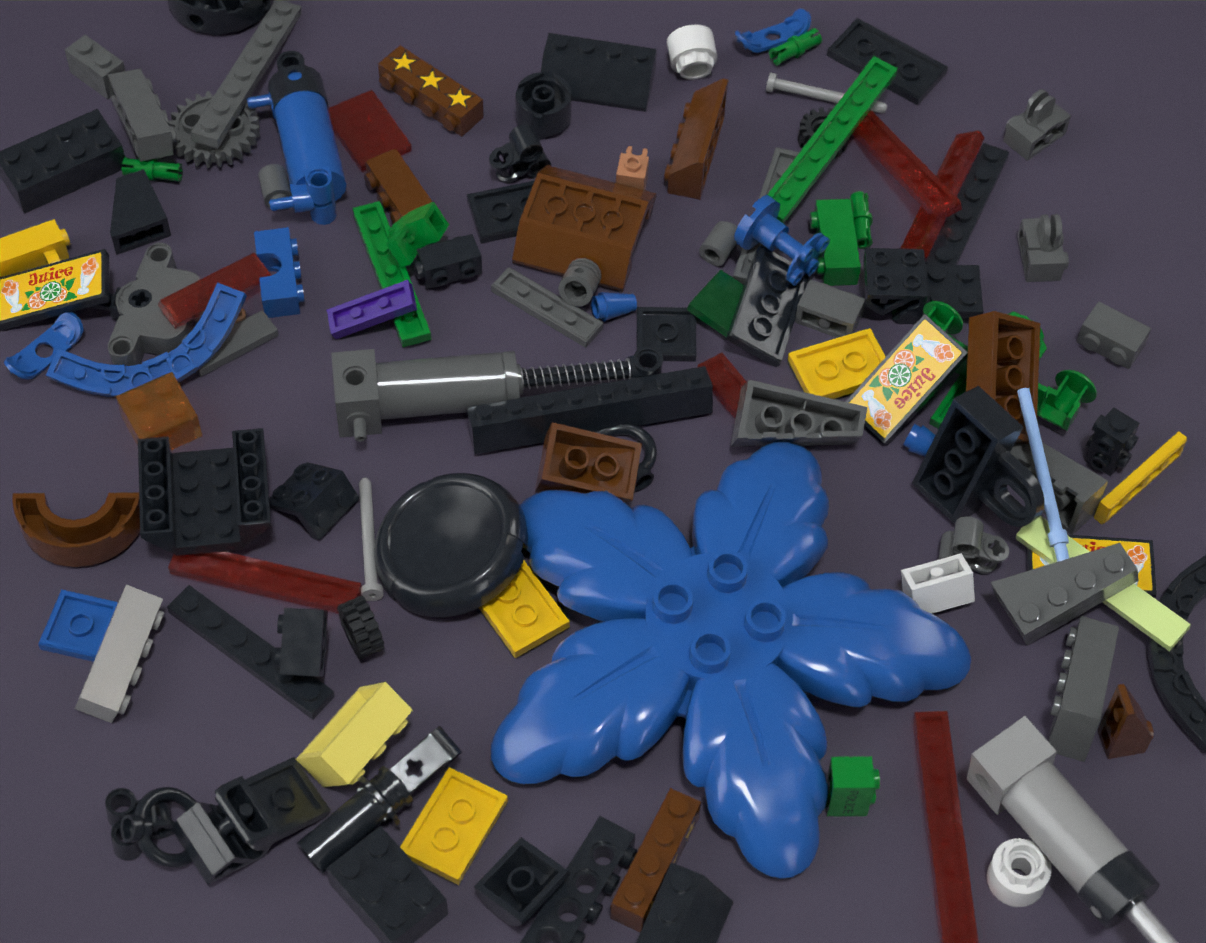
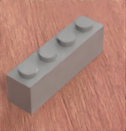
[74,584,164,723]

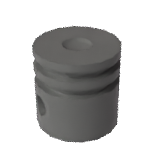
[558,258,602,306]

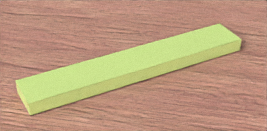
[1016,516,1191,652]

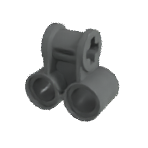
[938,517,1009,575]

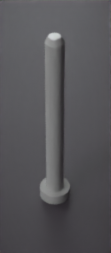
[766,72,887,113]
[359,478,384,601]

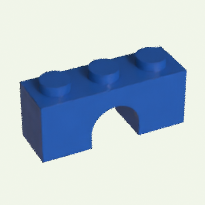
[254,227,305,318]

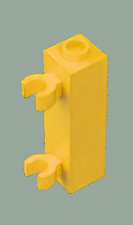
[0,219,71,277]

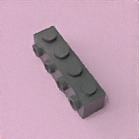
[108,68,176,161]

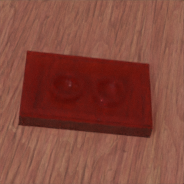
[328,90,412,172]

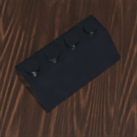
[541,33,657,112]
[636,862,734,943]

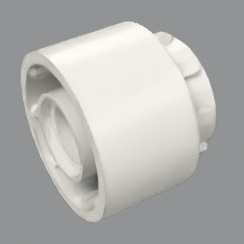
[667,25,717,80]
[987,838,1052,907]

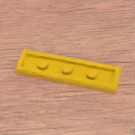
[1094,431,1187,524]

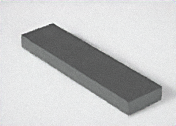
[491,267,603,348]

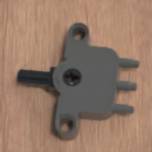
[90,243,214,366]

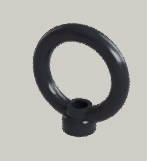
[595,424,657,491]
[121,787,197,868]

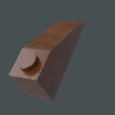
[1097,684,1154,759]

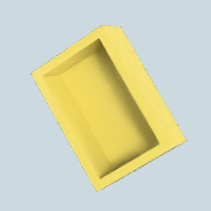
[296,682,413,787]

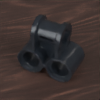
[489,124,551,183]
[105,788,175,861]

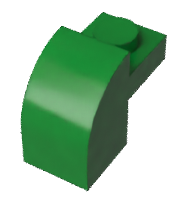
[386,202,449,267]

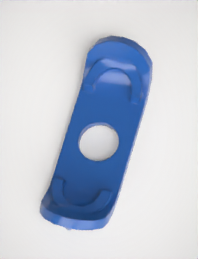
[735,9,811,53]
[4,312,83,380]

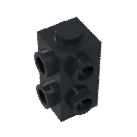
[413,234,482,289]
[1085,407,1140,477]

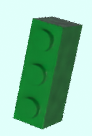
[809,199,861,286]

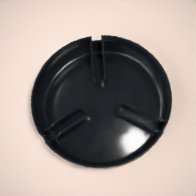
[374,473,528,617]

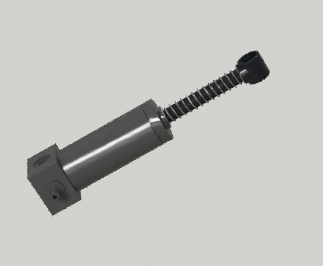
[331,347,663,442]

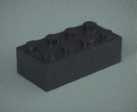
[0,109,128,214]

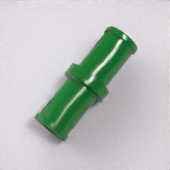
[769,28,822,65]
[122,157,183,182]
[850,191,873,249]

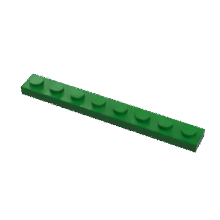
[767,56,898,224]

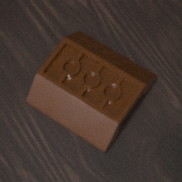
[512,165,657,292]

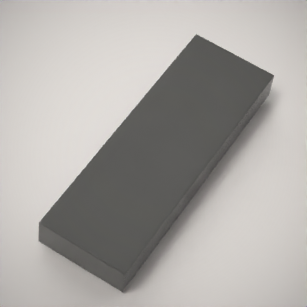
[197,310,279,377]

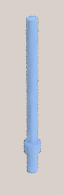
[1017,388,1069,562]

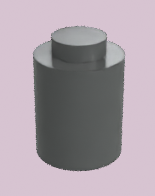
[258,164,291,208]
[699,221,737,266]

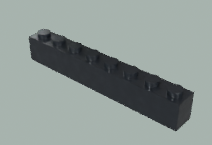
[467,366,713,454]

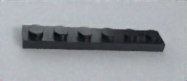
[925,143,1009,265]
[167,585,335,720]

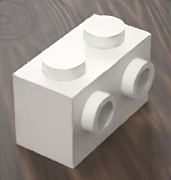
[901,553,975,614]

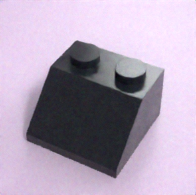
[474,837,570,926]

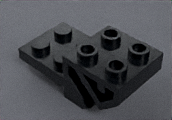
[863,248,983,325]
[172,757,331,885]

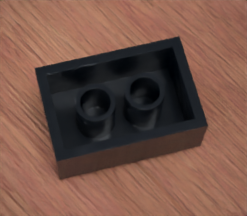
[326,826,448,943]

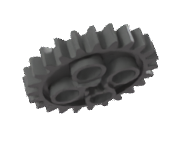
[168,91,260,168]

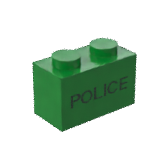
[826,756,880,817]

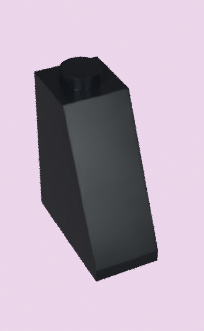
[110,169,171,255]

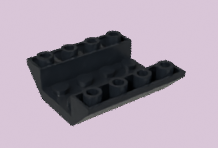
[138,428,271,556]

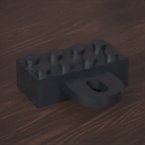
[912,386,1044,527]

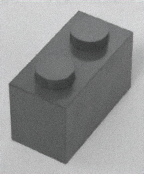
[65,35,125,100]
[795,279,865,338]
[1077,301,1152,369]

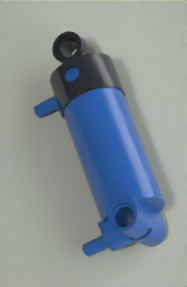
[247,51,347,225]

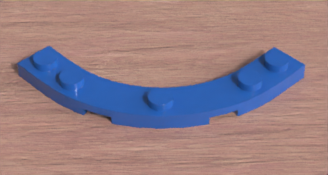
[46,282,247,397]

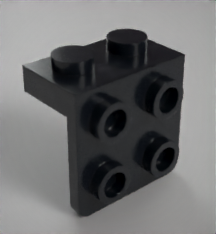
[269,462,360,540]

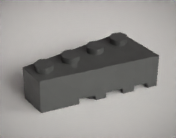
[730,380,867,447]
[1010,442,1108,535]
[991,543,1139,646]
[1048,616,1119,762]

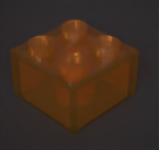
[116,372,202,450]

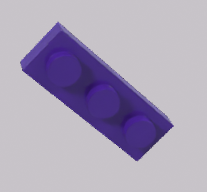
[327,280,417,339]

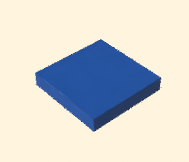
[38,589,118,662]

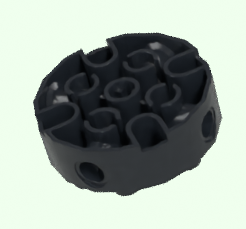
[168,0,273,36]

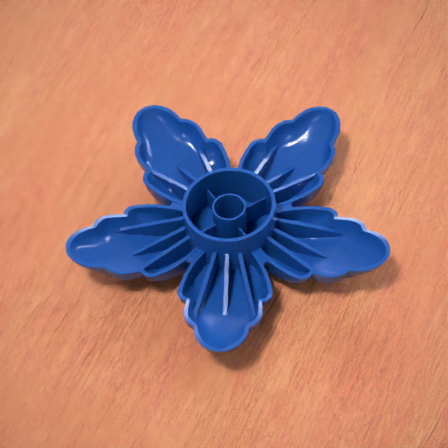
[490,442,971,878]

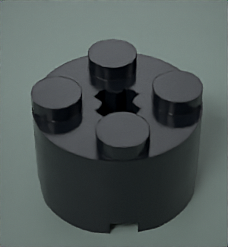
[515,72,571,140]

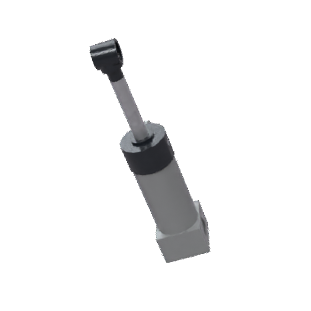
[967,716,1178,943]

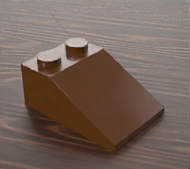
[535,422,642,502]

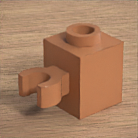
[616,146,649,190]

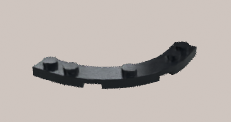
[1148,555,1206,753]

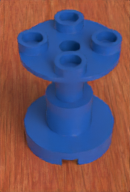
[734,195,830,285]

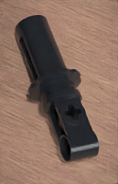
[297,726,462,874]

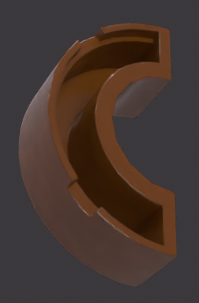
[12,492,140,567]

